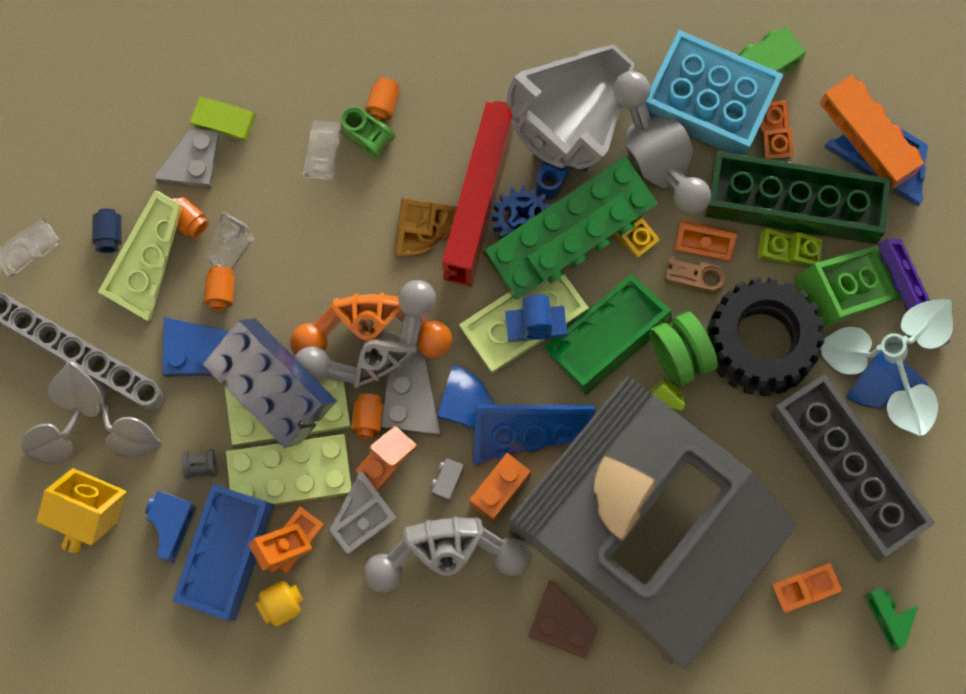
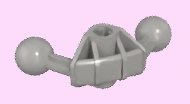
[613,71,711,215]
[294,280,436,388]
[363,517,531,593]

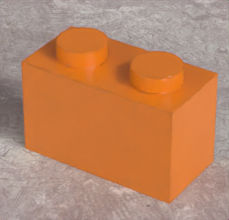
[469,453,531,524]

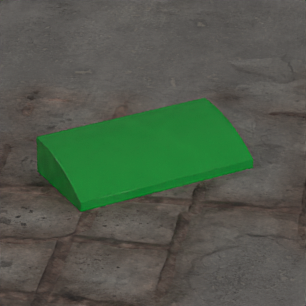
[544,274,672,395]

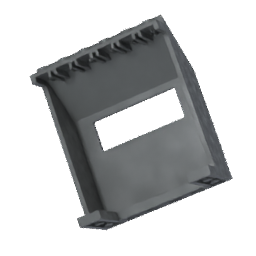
[509,375,797,670]

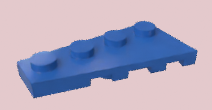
[162,317,282,377]
[472,404,596,465]

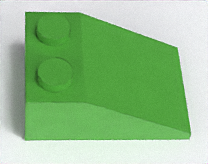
[794,245,901,329]

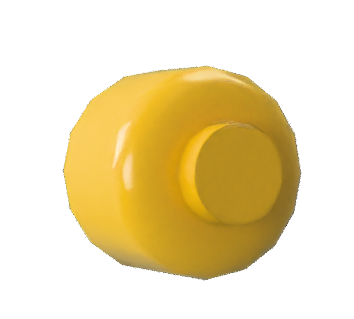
[256,581,304,626]

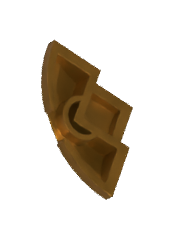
[395,198,457,256]

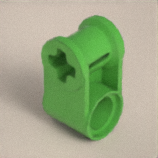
[341,107,396,159]

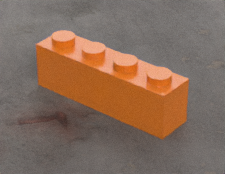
[820,74,924,191]

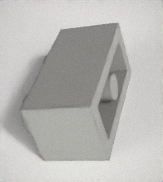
[430,458,464,502]

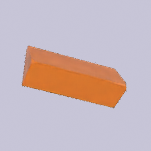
[674,219,737,262]

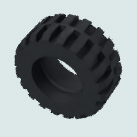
[707,277,825,396]

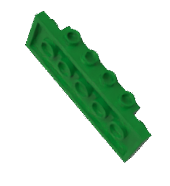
[483,156,658,300]

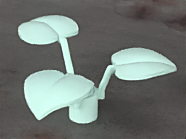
[820,299,953,436]

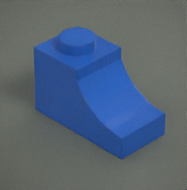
[145,491,196,564]

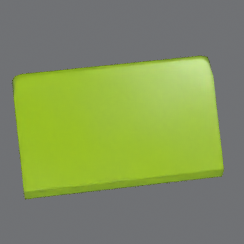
[649,377,685,411]

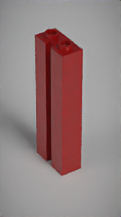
[442,101,514,287]

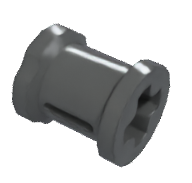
[182,449,217,479]

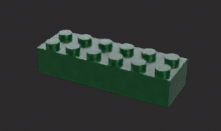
[705,151,891,244]

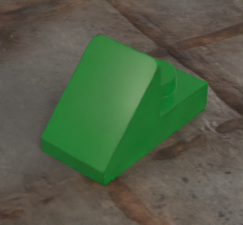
[864,587,918,652]

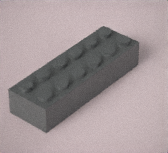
[770,374,935,562]

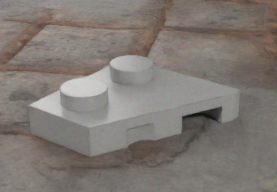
[155,129,220,188]
[330,471,396,555]

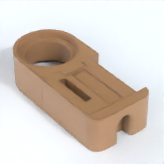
[664,255,725,294]

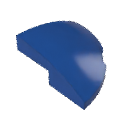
[846,352,929,409]
[437,364,495,430]

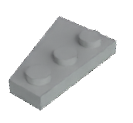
[381,349,441,436]

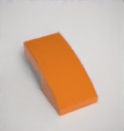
[772,563,843,613]

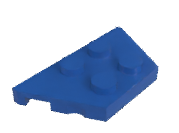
[824,123,928,207]

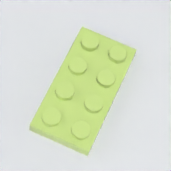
[459,274,589,374]
[225,378,351,447]
[226,434,352,506]

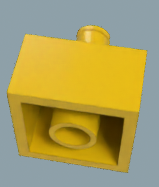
[36,468,127,553]

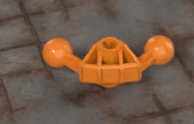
[290,293,453,358]

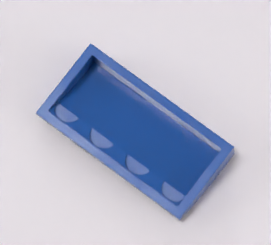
[173,484,275,621]

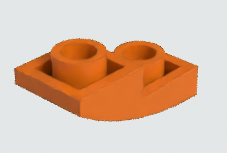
[759,100,794,159]

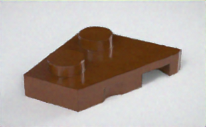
[528,580,597,659]

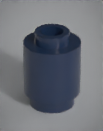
[92,208,122,253]

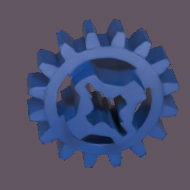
[491,186,552,240]

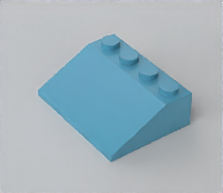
[645,30,784,156]

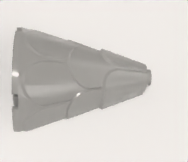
[507,45,635,169]

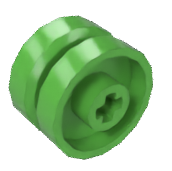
[649,311,718,388]

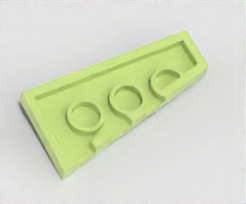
[98,190,183,321]

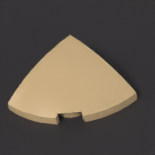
[594,457,656,541]

